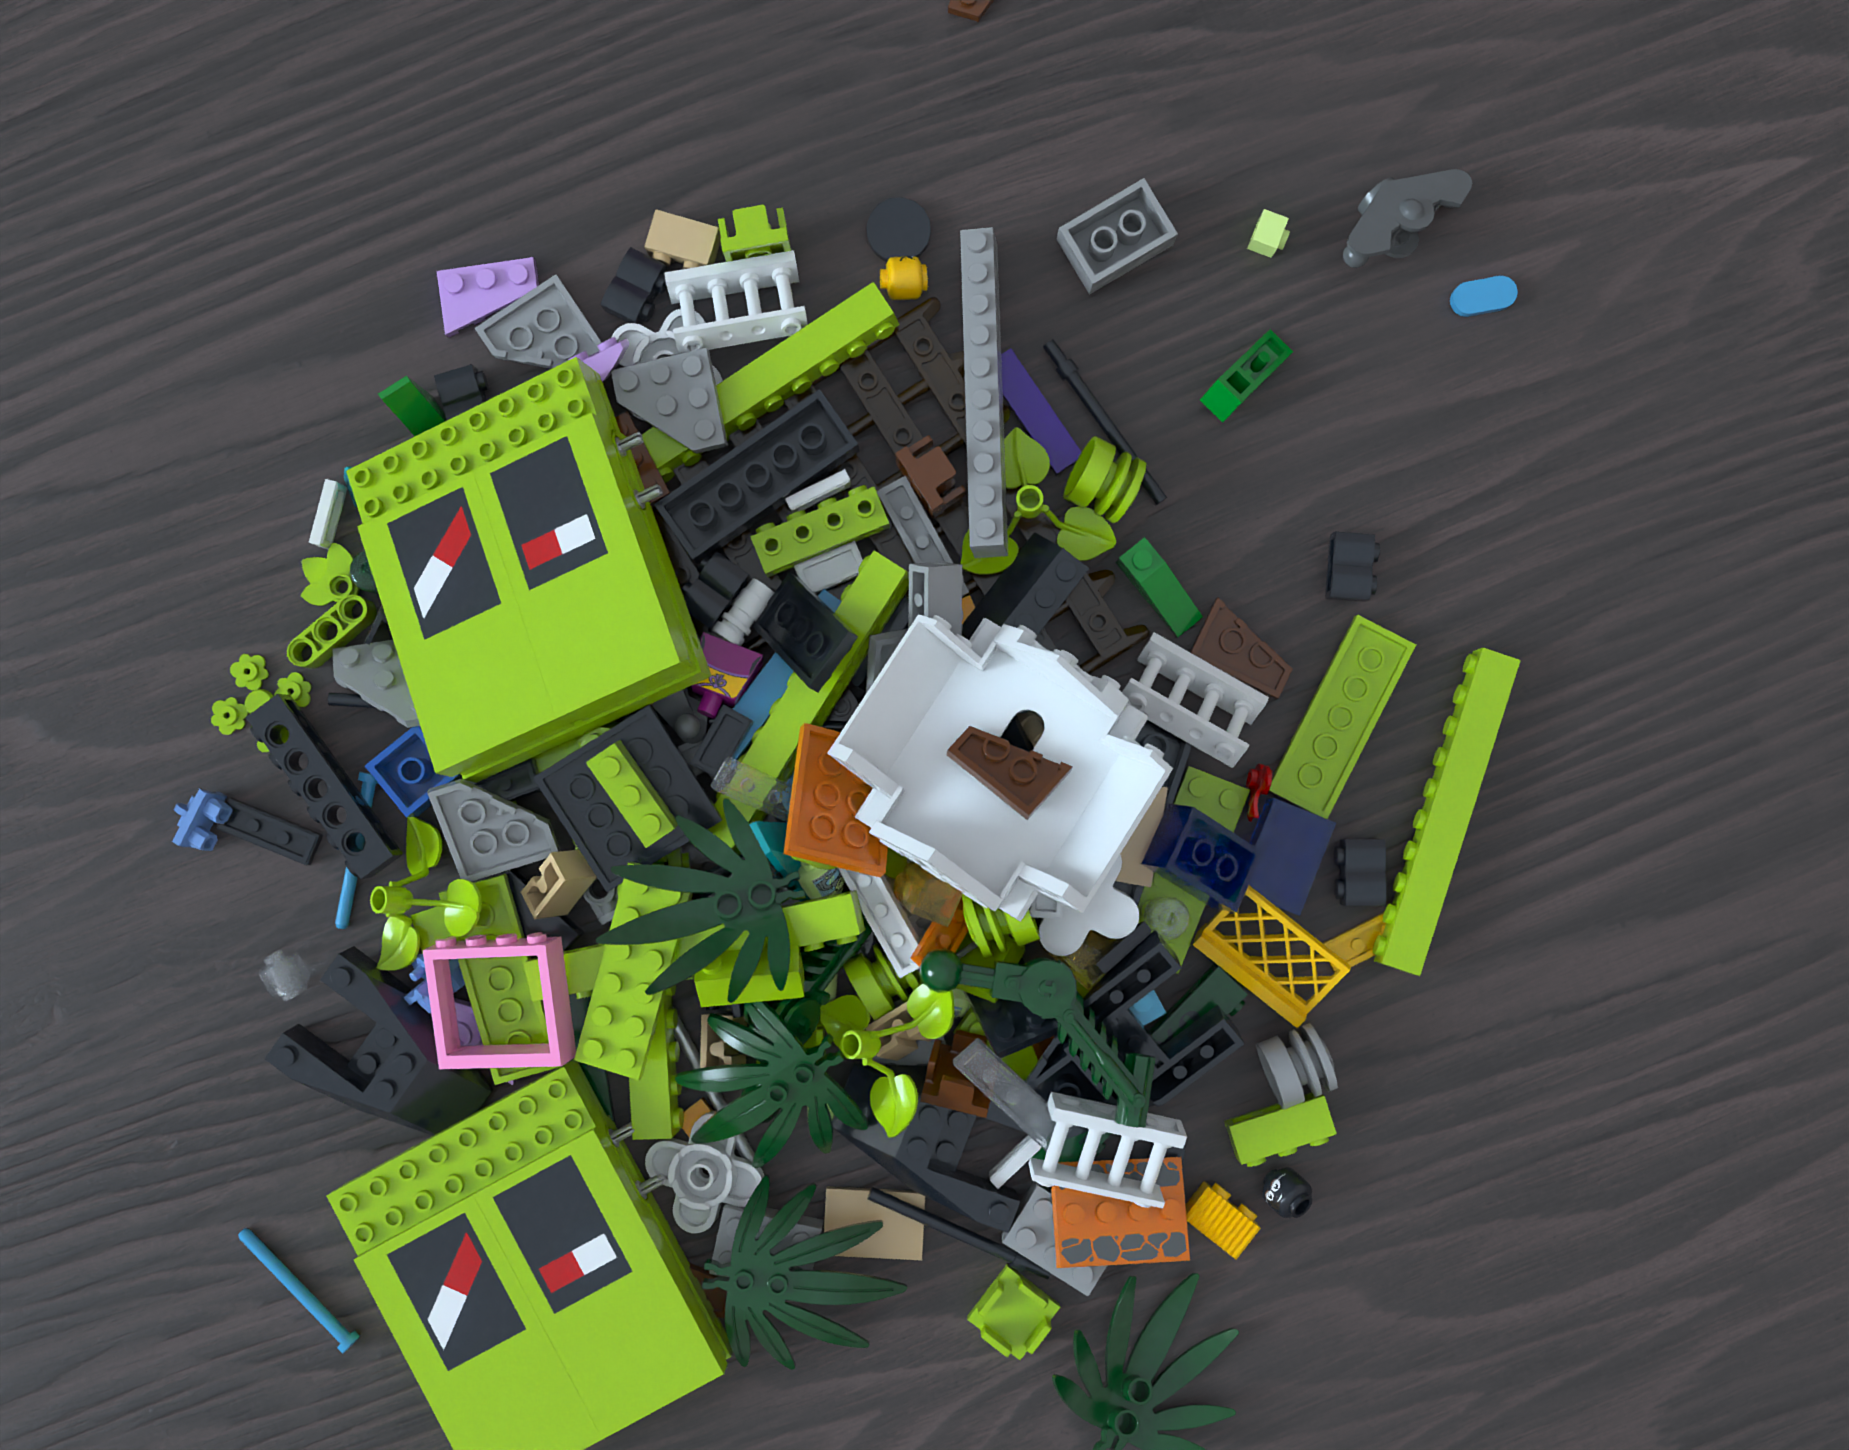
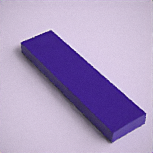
[1001,348,1081,475]

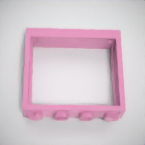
[423,932,576,1069]

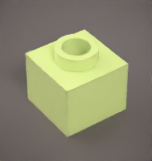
[1247,209,1290,258]

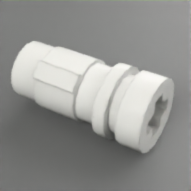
[712,578,774,646]

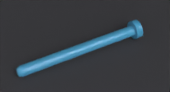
[335,771,379,929]
[238,1228,360,1354]

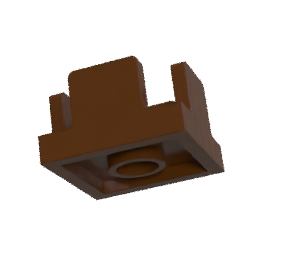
[895,435,966,520]
[920,1030,1001,1118]

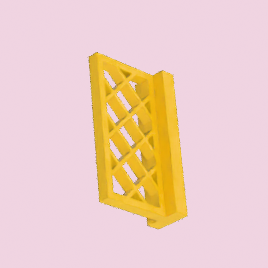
[1193,882,1351,1028]

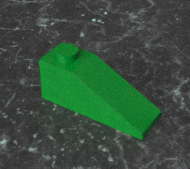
[1200,329,1294,423]
[378,375,447,436]
[1115,537,1203,638]

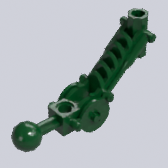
[740,888,873,1123]
[920,949,1155,1128]

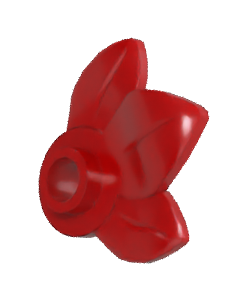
[1246,763,1272,822]

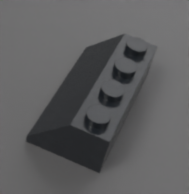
[962,532,1089,640]

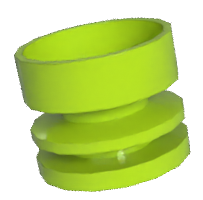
[1063,436,1146,523]
[961,892,1041,959]
[843,943,922,1021]

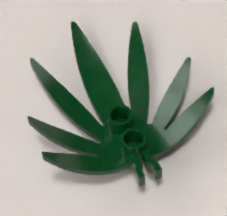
[596,798,806,1003]
[675,1001,869,1168]
[702,1174,907,1370]
[1052,1273,1239,1450]

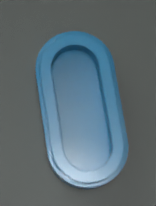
[1450,276,1518,317]

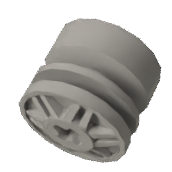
[1256,1023,1338,1110]

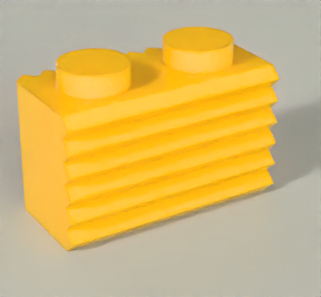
[1185,1181,1261,1260]

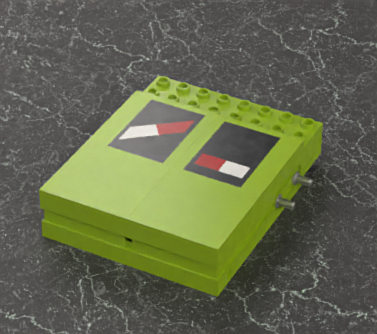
[346,357,711,783]
[326,1059,733,1450]

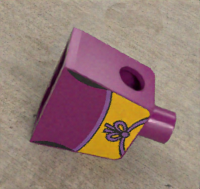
[691,632,763,719]

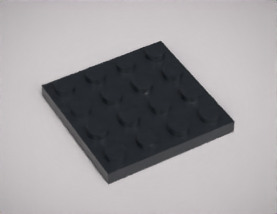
[533,705,723,892]

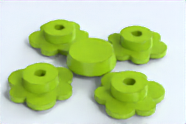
[211,654,312,753]

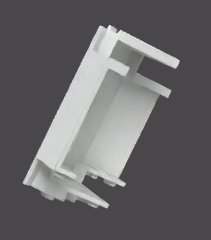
[827,614,1173,922]

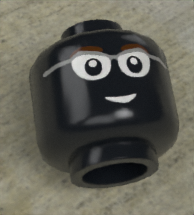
[1262,1167,1313,1218]

